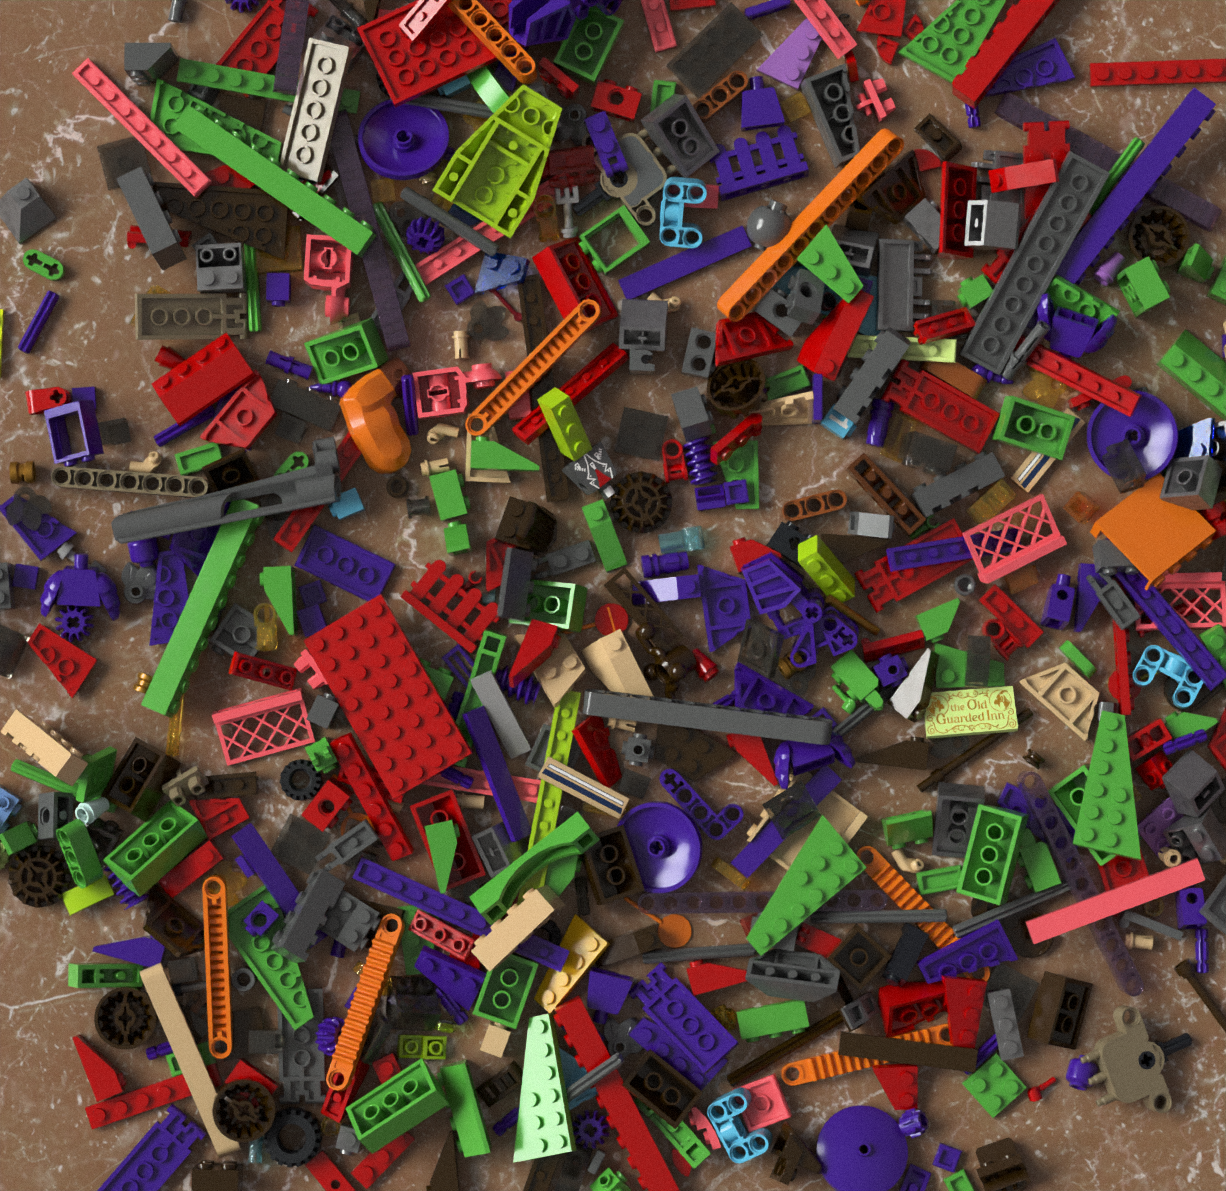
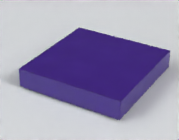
[812,374,823,424]

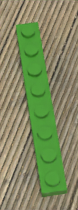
[177,58,360,114]

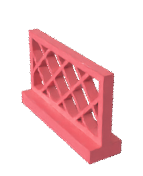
[962,494,1067,584]
[1134,572,1226,631]
[212,688,316,766]

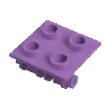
[1137,798,1184,858]

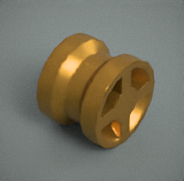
[132,672,153,694]

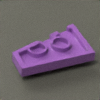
[757,18,822,90]

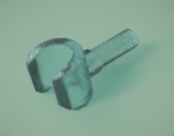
[482,589,496,605]

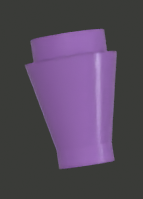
[1093,252,1125,286]

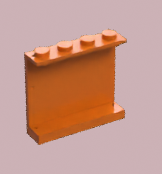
[1090,473,1216,591]

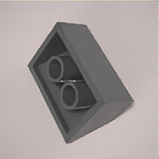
[124,43,179,86]
[496,547,537,622]

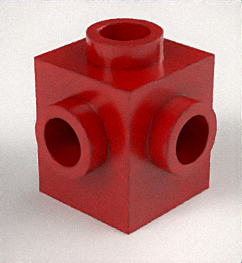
[1135,750,1173,791]

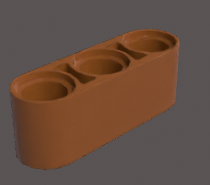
[693,70,748,123]
[919,361,987,400]
[781,489,847,522]

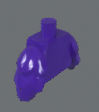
[1037,293,1118,359]
[40,553,121,621]
[774,730,856,790]

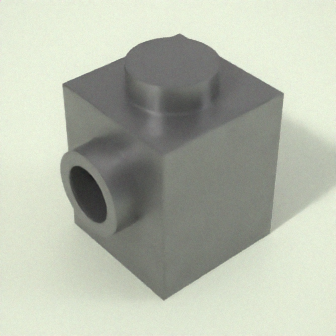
[335,1123,361,1156]

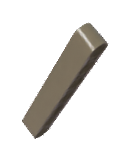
[51,466,210,498]

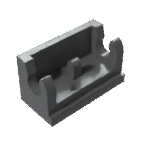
[629,347,655,375]

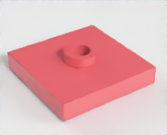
[732,1073,792,1133]

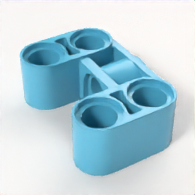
[659,177,707,248]
[1132,645,1203,709]
[707,1087,773,1164]

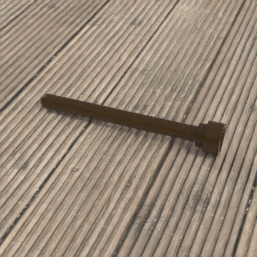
[1174,958,1226,1033]

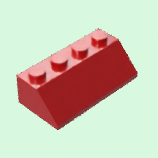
[938,161,977,260]
[532,236,619,333]
[151,332,255,426]
[409,789,486,890]

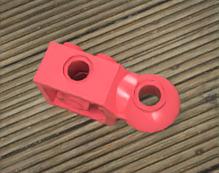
[304,234,354,325]
[412,363,502,420]

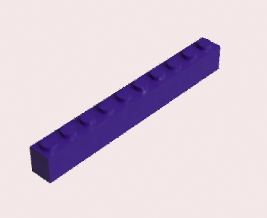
[1055,87,1216,285]

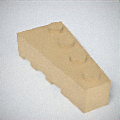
[0,709,88,786]
[471,885,565,972]

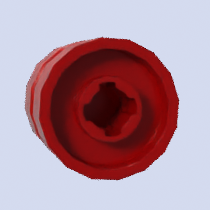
[1198,500,1226,540]

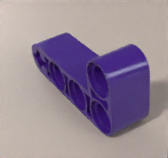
[659,769,744,840]

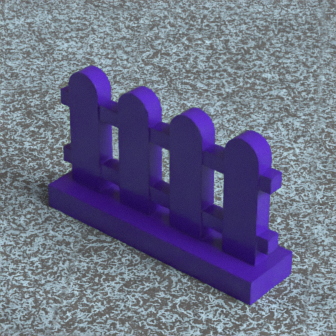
[710,125,809,201]

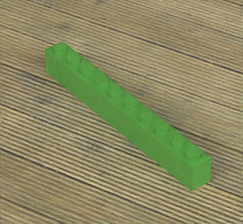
[173,105,377,258]
[141,499,264,718]

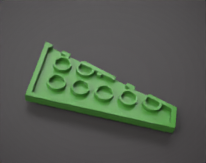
[898,0,1006,84]
[150,78,283,162]
[1072,710,1141,861]
[746,815,867,956]
[228,885,314,1031]

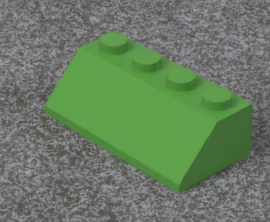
[1156,329,1226,421]
[1047,764,1143,866]
[103,800,207,897]
[956,804,1029,905]
[346,1058,449,1154]
[437,1059,492,1157]

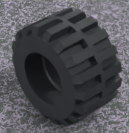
[263,1107,323,1168]

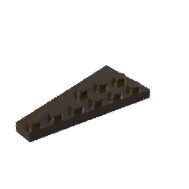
[153,182,289,260]

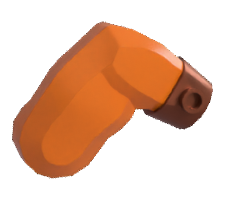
[340,357,412,474]

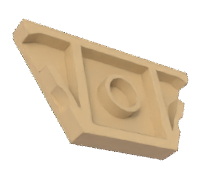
[514,633,586,708]
[1018,663,1099,741]

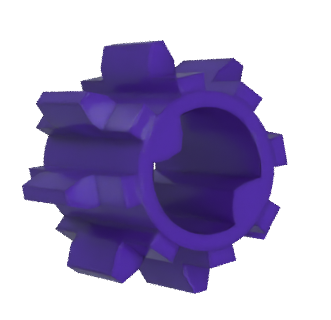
[899,1108,929,1139]

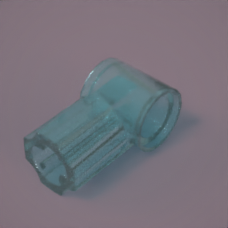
[658,526,705,554]

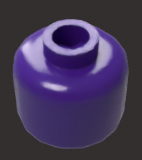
[127,537,159,567]
[1066,1055,1098,1091]

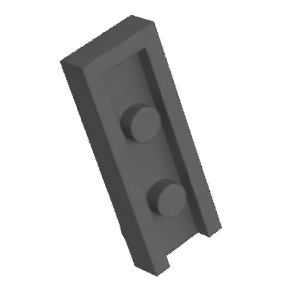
[1118,910,1184,941]

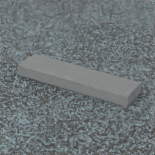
[471,670,532,759]

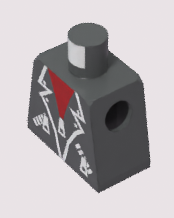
[561,441,617,500]

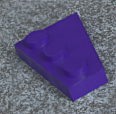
[0,494,77,561]
[414,945,487,1011]

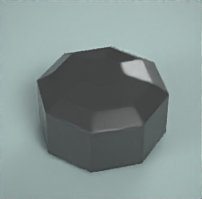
[953,574,976,597]

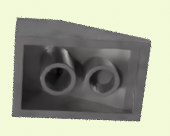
[640,94,720,178]
[932,782,985,858]

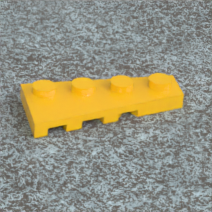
[534,914,610,1014]

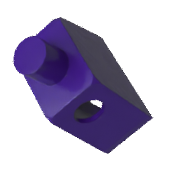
[741,76,785,132]
[1040,574,1075,630]
[1175,884,1207,930]
[587,967,633,1024]

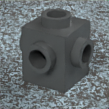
[621,733,655,767]

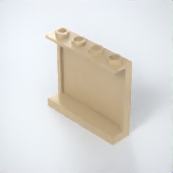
[746,772,868,871]

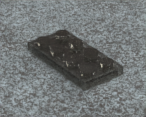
[666,2,763,99]

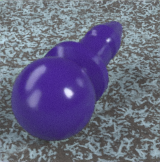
[971,364,1014,384]
[310,380,352,398]

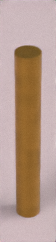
[825,595,880,636]

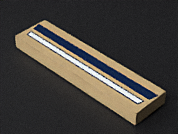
[1010,408,1085,493]
[538,757,629,819]

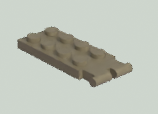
[135,293,248,340]

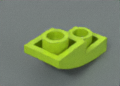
[62,874,114,916]
[397,1034,447,1059]

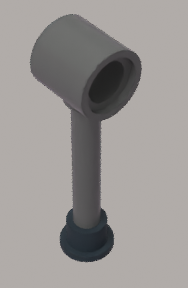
[170,966,258,997]

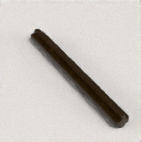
[726,1010,844,1087]

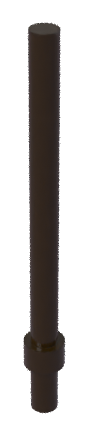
[916,708,1033,793]

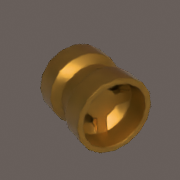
[9,461,36,484]
[775,650,806,680]

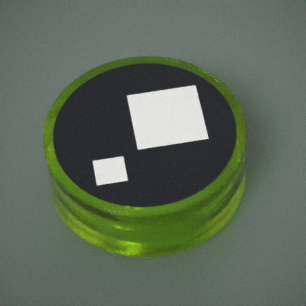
[433,1018,457,1033]

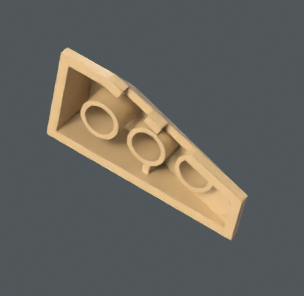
[581,629,654,697]

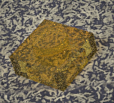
[780,92,811,123]
[371,178,396,204]

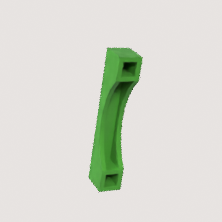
[455,628,508,768]
[469,812,600,925]

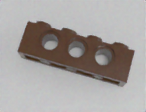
[846,453,926,536]

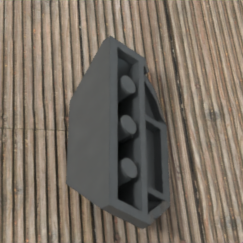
[745,949,840,1002]

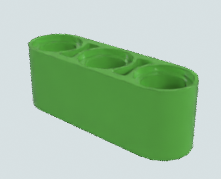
[56,819,103,889]

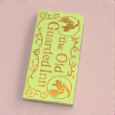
[924,686,1018,739]

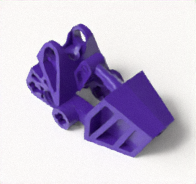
[509,0,622,46]
[741,552,859,668]

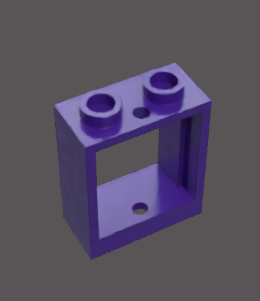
[44,400,104,467]

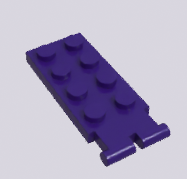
[628,962,738,1075]
[97,1103,207,1191]

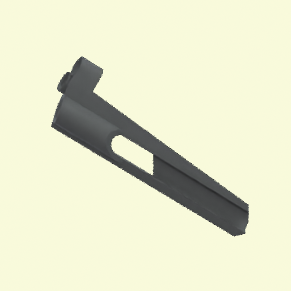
[111,436,342,544]

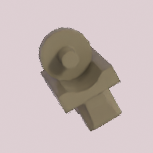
[161,766,209,807]

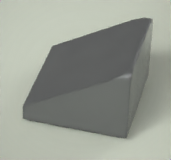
[187,84,220,105]

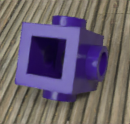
[872,653,909,687]

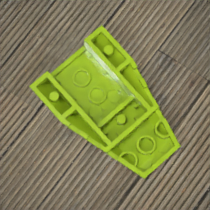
[432,84,562,239]

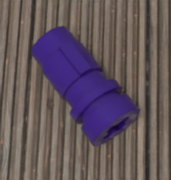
[866,399,895,448]
[641,552,689,578]

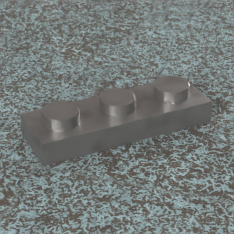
[987,988,1024,1061]

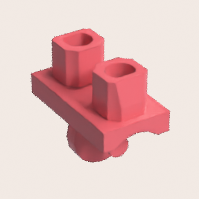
[855,78,896,122]
[294,649,328,690]

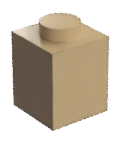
[480,1022,511,1058]

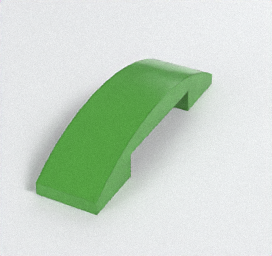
[467,65,511,113]
[633,1098,712,1169]

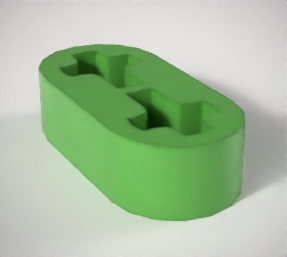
[23,249,65,281]
[274,451,310,476]
[1059,640,1097,679]

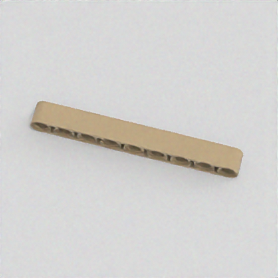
[139,963,241,1158]

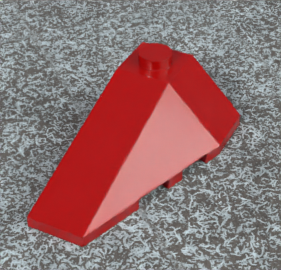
[796,290,875,381]
[878,982,948,1037]

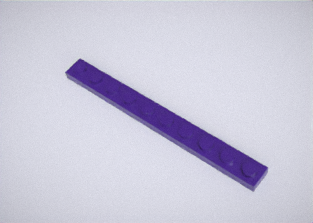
[352,857,570,972]

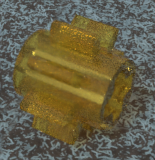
[710,1004,737,1032]

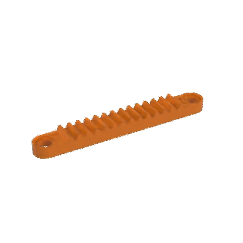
[465,299,602,436]
[856,845,990,981]
[202,875,233,1059]
[326,914,405,1091]
[781,1023,953,1086]

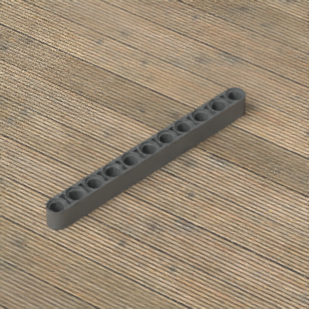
[583,689,833,745]

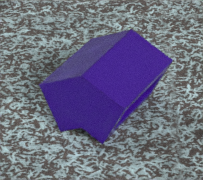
[694,484,726,511]

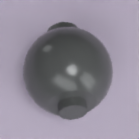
[747,199,792,251]

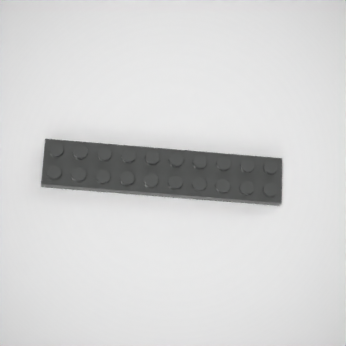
[959,151,1110,375]

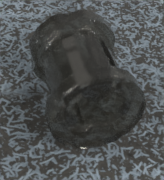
[406,496,431,519]

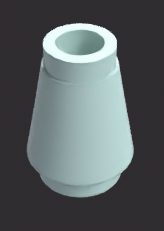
[75,797,110,824]

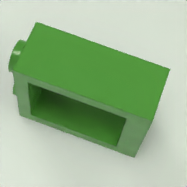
[579,205,650,276]

